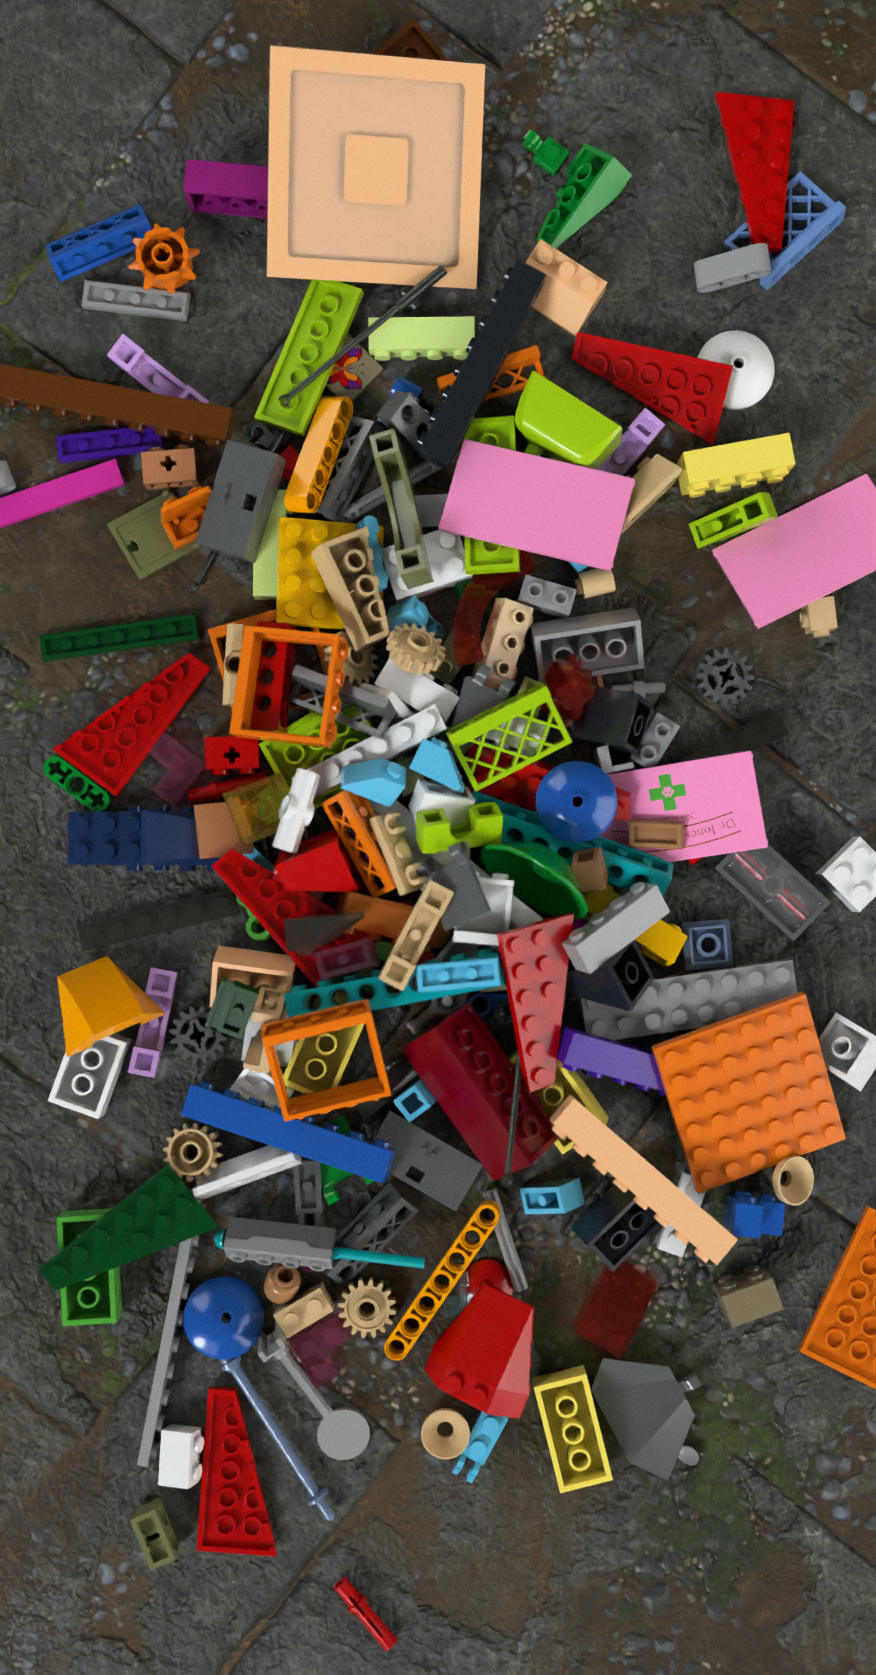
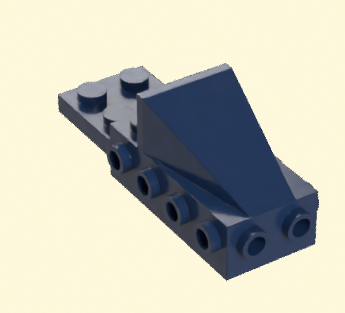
[68,806,220,871]

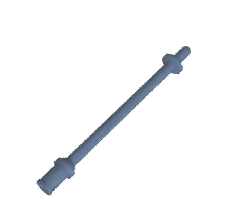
[219,1356,335,1521]

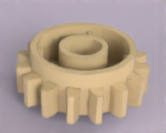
[386,623,446,675]
[324,631,378,687]
[163,1123,223,1182]
[338,1276,397,1338]

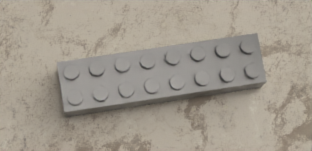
[579,958,797,1040]

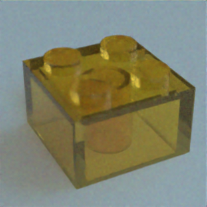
[222,773,288,844]

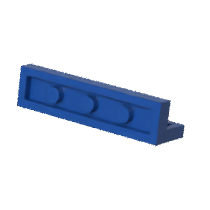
[45,204,152,282]

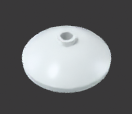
[698,330,775,410]

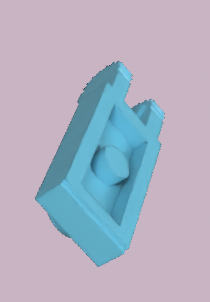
[356,515,388,593]
[451,1411,509,1483]

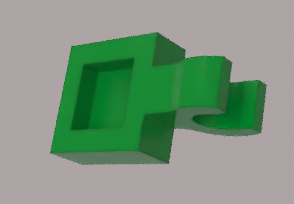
[522,130,570,177]

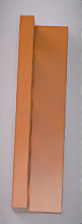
[437,345,545,404]
[321,790,397,898]

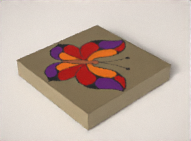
[325,333,384,402]

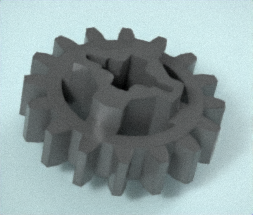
[695,648,754,706]
[169,1005,228,1064]

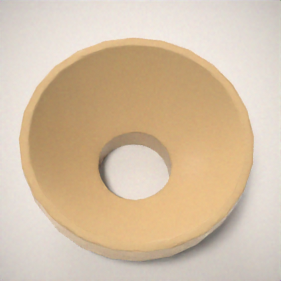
[771,1156,814,1206]
[421,1408,470,1459]

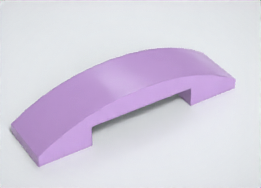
[107,334,209,403]
[595,408,665,476]
[128,967,178,1078]

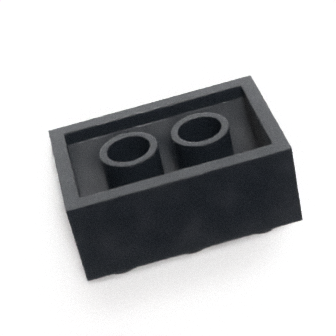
[571,1185,661,1272]

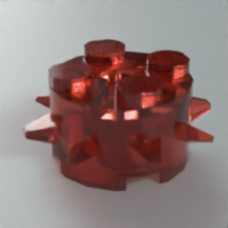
[539,654,595,724]

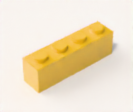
[584,884,688,968]

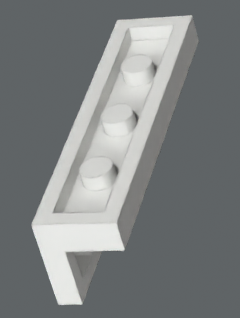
[192,1145,302,1199]

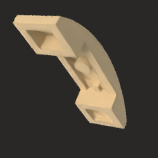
[378,880,454,991]

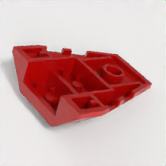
[424,1283,534,1419]

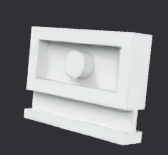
[230,1068,295,1109]

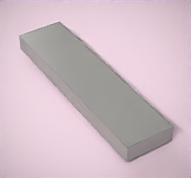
[82,280,190,321]

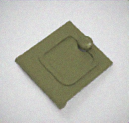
[107,489,202,580]

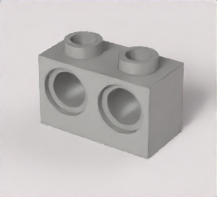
[518,575,577,619]
[627,712,680,769]

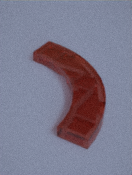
[452,549,534,667]

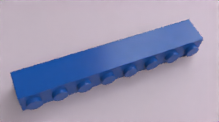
[181,1080,396,1183]

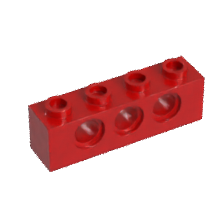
[250,621,296,733]

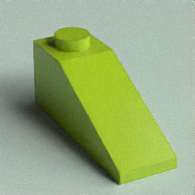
[689,492,778,549]

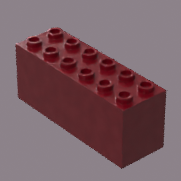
[400,1002,560,1181]

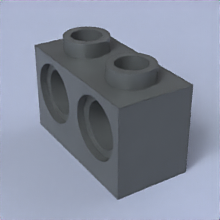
[376,391,432,453]

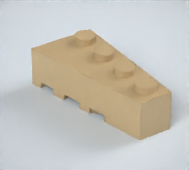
[311,526,390,651]

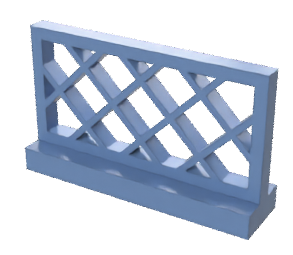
[724,171,846,290]

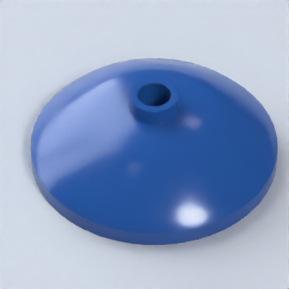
[536,761,617,843]
[183,1276,264,1359]

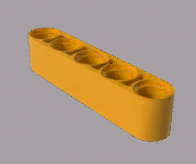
[284,396,353,513]

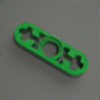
[43,756,112,812]

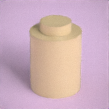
[574,568,616,599]

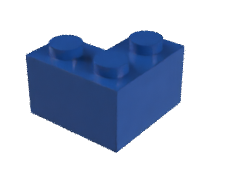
[724,1190,785,1239]

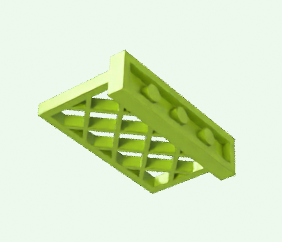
[445,682,572,792]

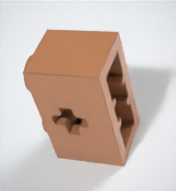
[141,445,200,490]

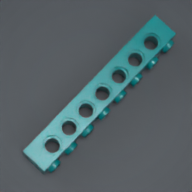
[472,790,674,896]
[284,948,506,1018]

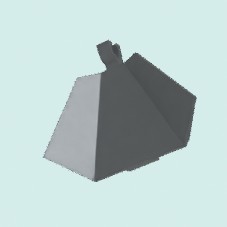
[591,1357,701,1480]

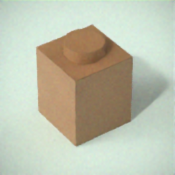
[571,847,608,893]

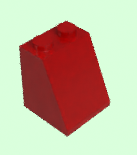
[274,829,361,892]

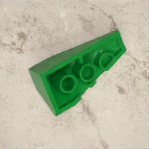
[536,143,632,249]

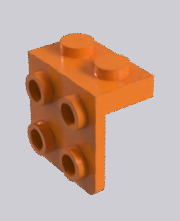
[160,486,212,550]

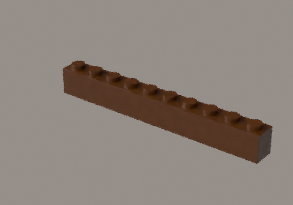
[0,364,236,447]

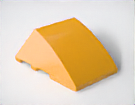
[57,956,166,1057]

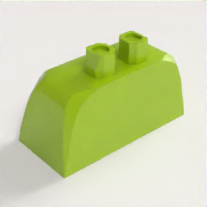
[515,371,622,469]

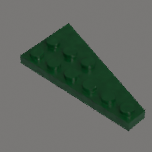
[38,1163,219,1291]

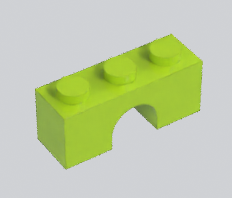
[415,801,503,854]

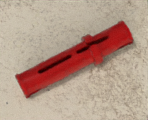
[188,771,269,807]
[333,1576,397,1651]

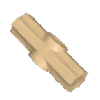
[222,623,250,707]

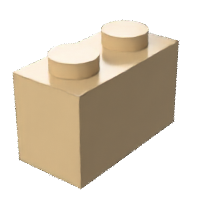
[273,1280,335,1338]

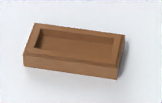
[629,819,684,850]

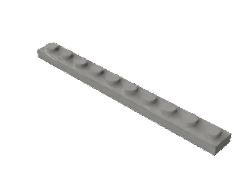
[137,1198,206,1467]

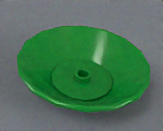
[479,842,588,921]

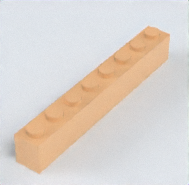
[549,1095,738,1265]

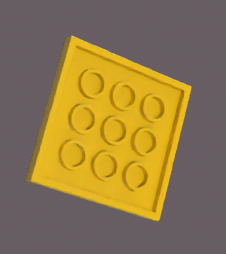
[276,517,384,630]

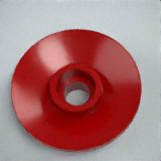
[461,1259,513,1304]

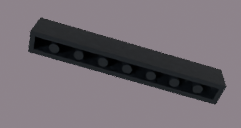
[416,260,546,471]

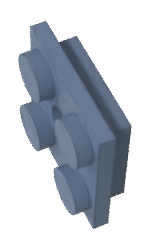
[681,919,733,970]

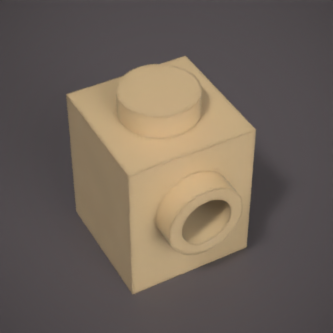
[800,596,838,638]

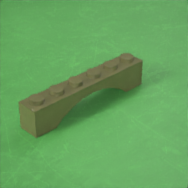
[369,428,434,589]

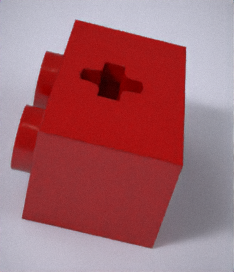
[205,736,262,776]

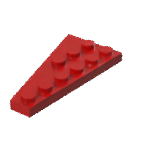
[715,92,795,253]
[572,332,734,446]
[52,653,212,797]

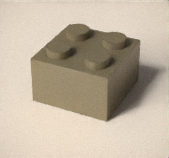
[713,1265,784,1328]

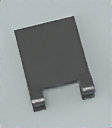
[414,841,491,931]

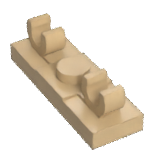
[369,812,427,896]

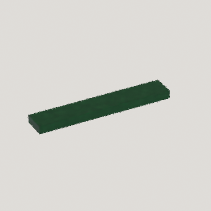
[39,613,201,662]

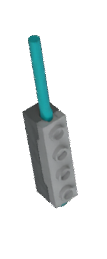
[214,1217,425,1271]

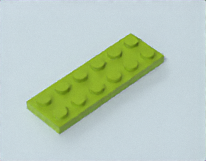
[254,280,364,437]
[462,416,520,575]

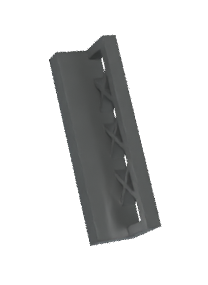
[316,416,382,523]
[287,665,396,739]
[324,1182,419,1287]

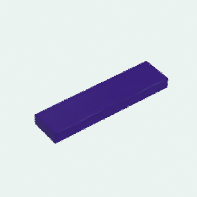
[56,427,165,464]

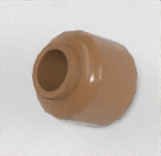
[264,1264,301,1304]

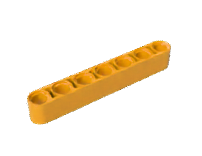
[384,1199,501,1361]

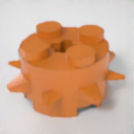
[128,223,200,295]

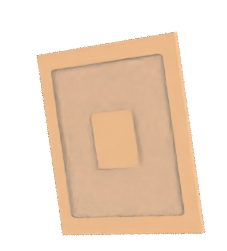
[267,46,485,289]

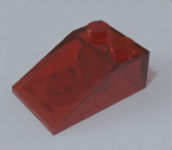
[572,1262,658,1359]

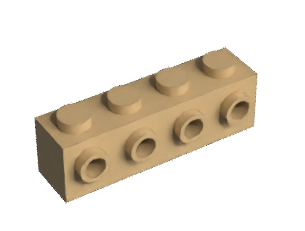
[471,598,534,698]

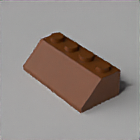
[333,892,450,953]

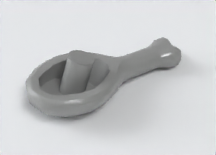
[406,992,469,1034]

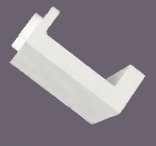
[453,871,514,946]

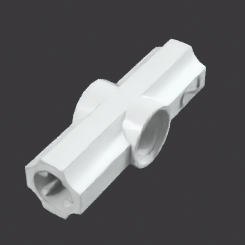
[273,768,321,854]

